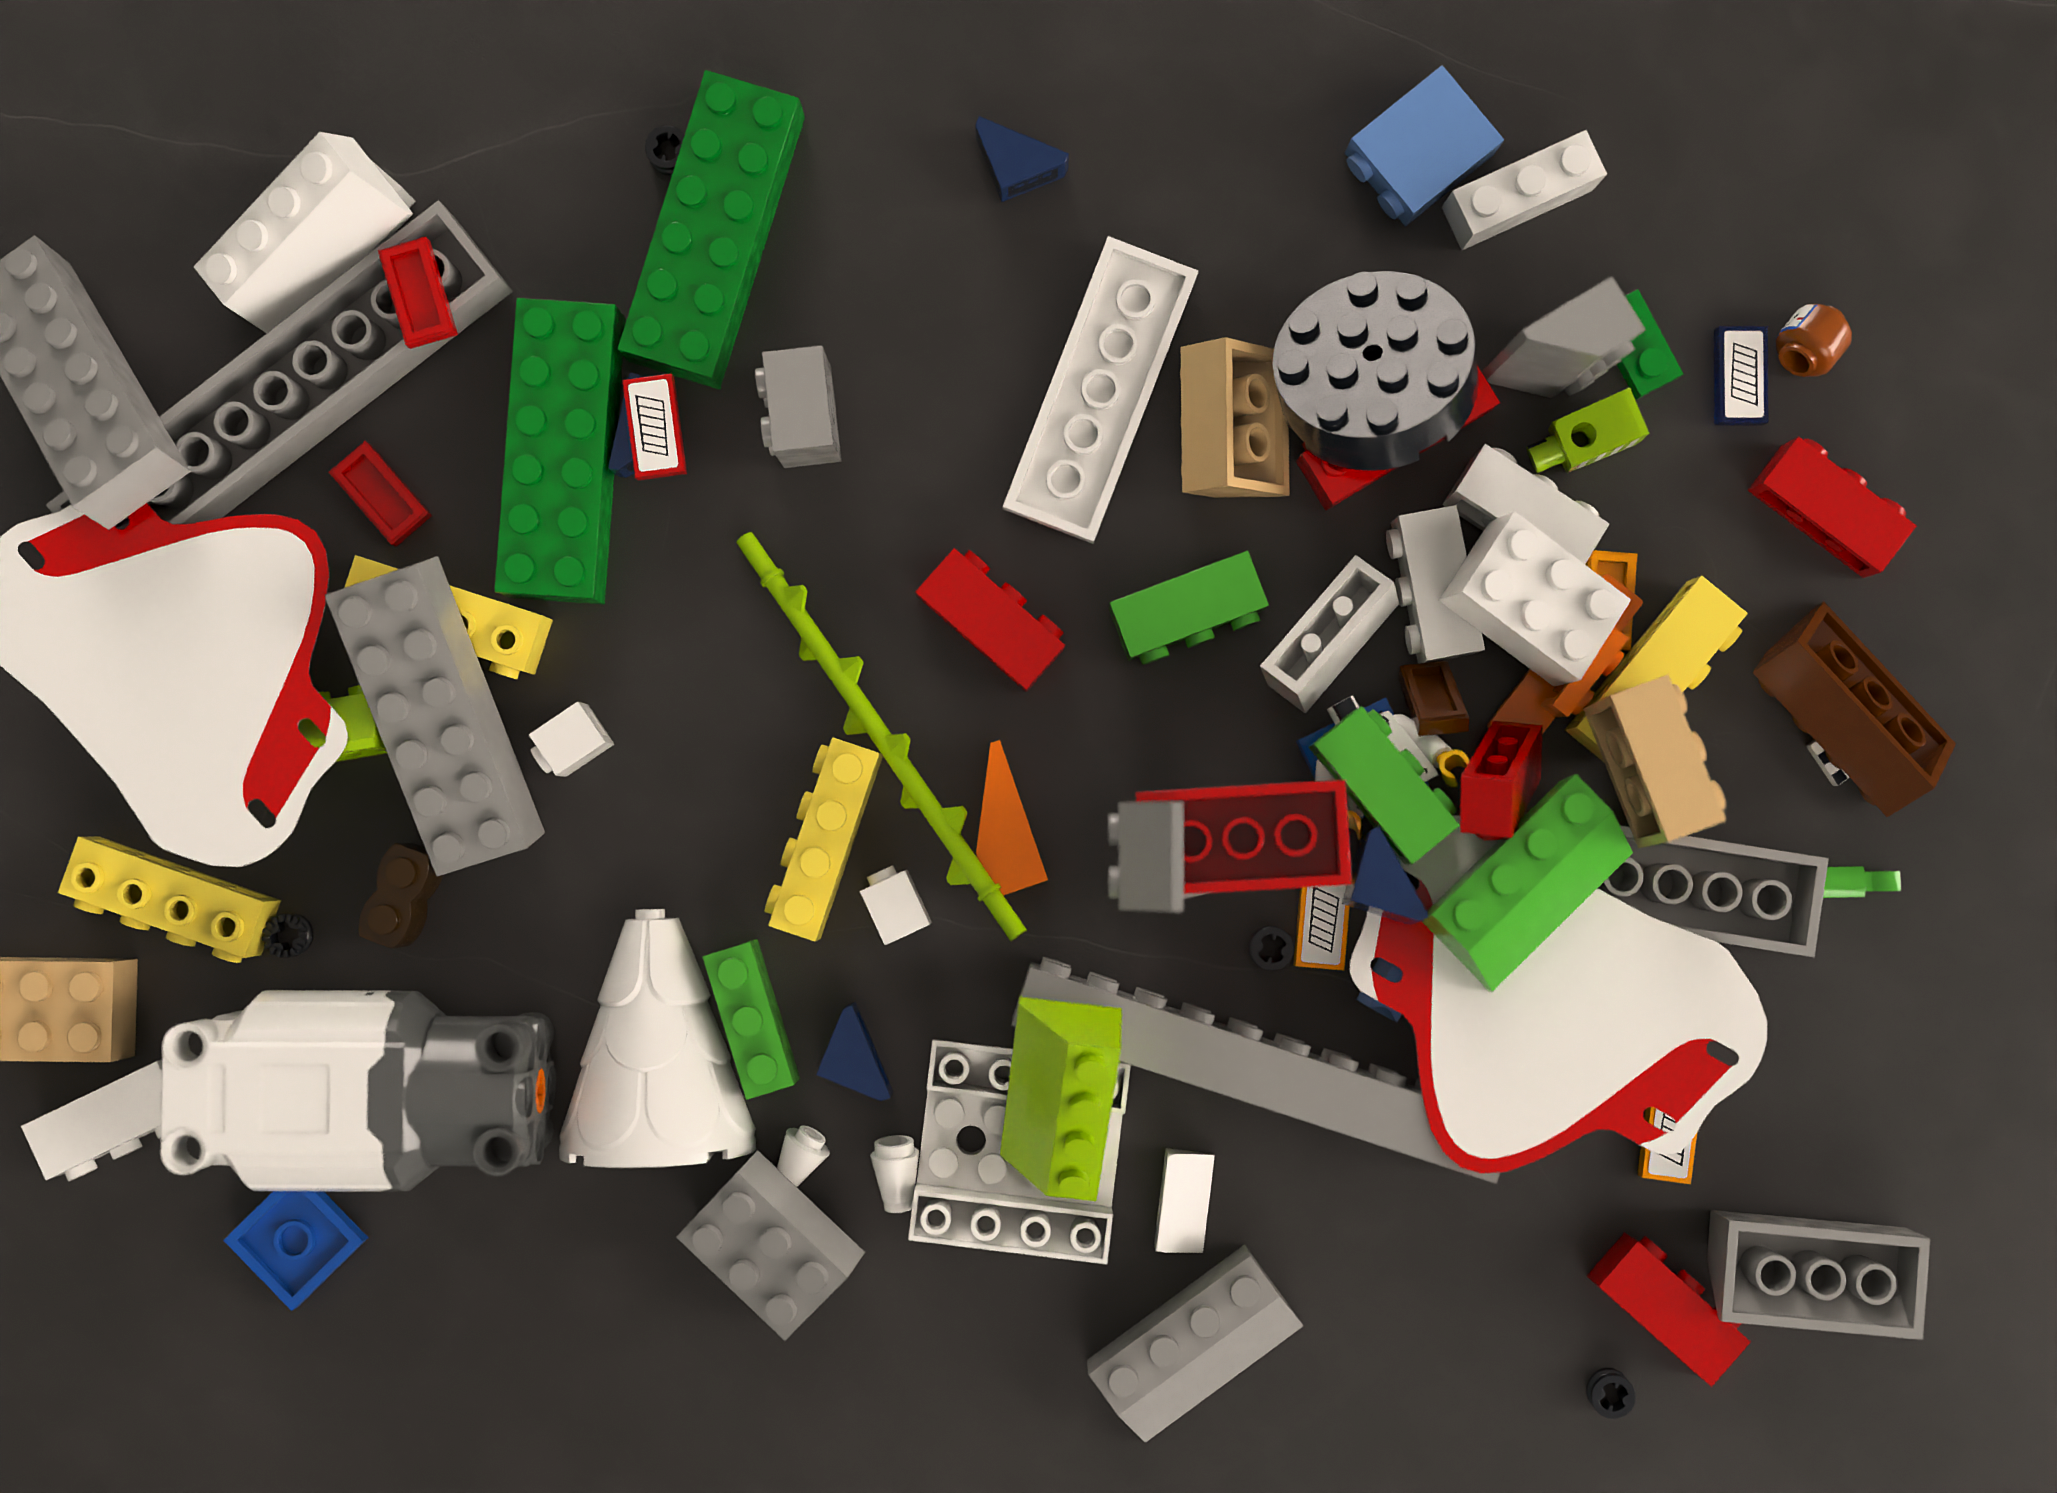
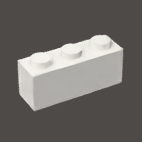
[1442,130,1607,250]
[1442,444,1610,564]
[1386,505,1485,664]
[1260,555,1399,713]
[21,1060,163,1181]

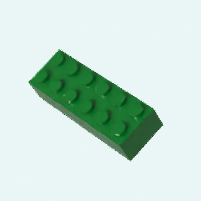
[618,70,805,390]
[494,298,626,604]

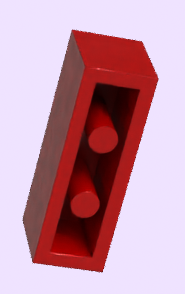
[1747,436,1917,578]
[915,548,1065,692]
[1460,721,1543,841]
[1586,1232,1751,1387]

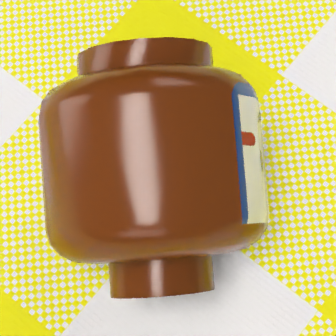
[1776,304,1852,377]

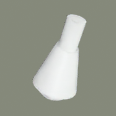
[777,1125,830,1187]

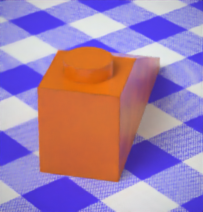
[976,740,1048,896]

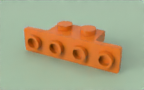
[1487,574,1643,734]

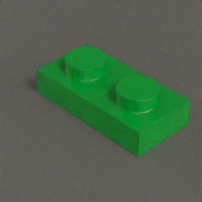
[1617,289,1683,400]

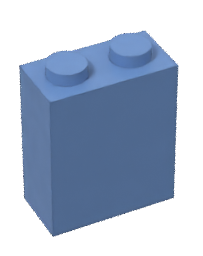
[1345,65,1504,227]

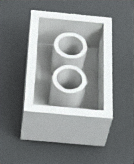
[1439,511,1631,687]

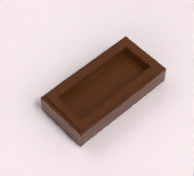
[1399,661,1469,736]

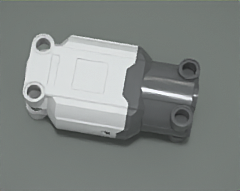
[160,990,556,1192]

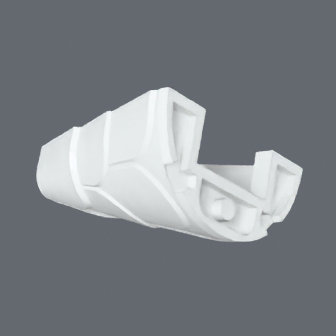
[559,909,756,1168]

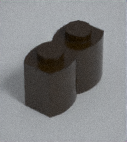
[359,843,443,949]

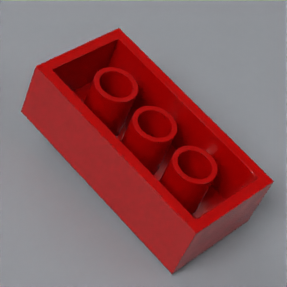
[1136,780,1352,894]

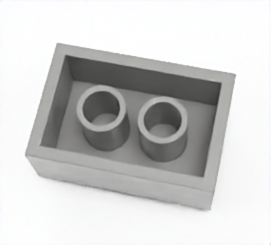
[676,1150,865,1341]

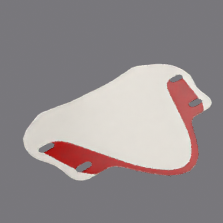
[0,503,348,867]
[1350,816,1767,1174]

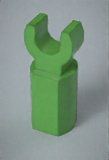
[1823,866,1901,898]

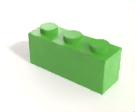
[1108,551,1269,665]
[1308,706,1460,864]
[703,939,800,1100]

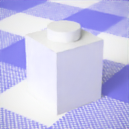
[528,702,614,777]
[860,866,932,945]

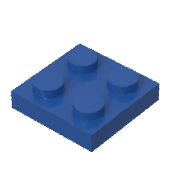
[223,1191,369,1311]

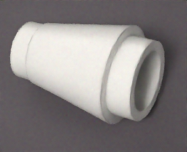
[870,1135,919,1213]

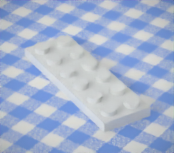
[1003,236,1198,544]

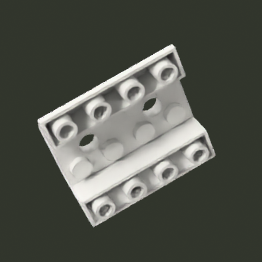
[908,1039,1131,1264]

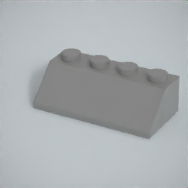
[1482,276,1645,398]
[1707,1210,1930,1340]
[1087,1244,1303,1443]

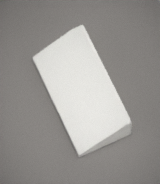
[1154,1148,1215,1253]

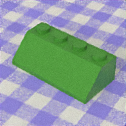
[1422,774,1633,992]

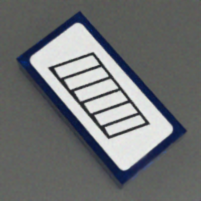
[1714,326,1769,426]

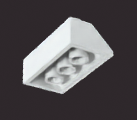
[194,132,413,333]

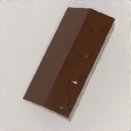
[1753,601,1956,817]

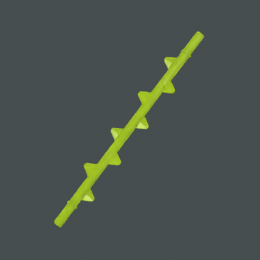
[736,532,1027,941]

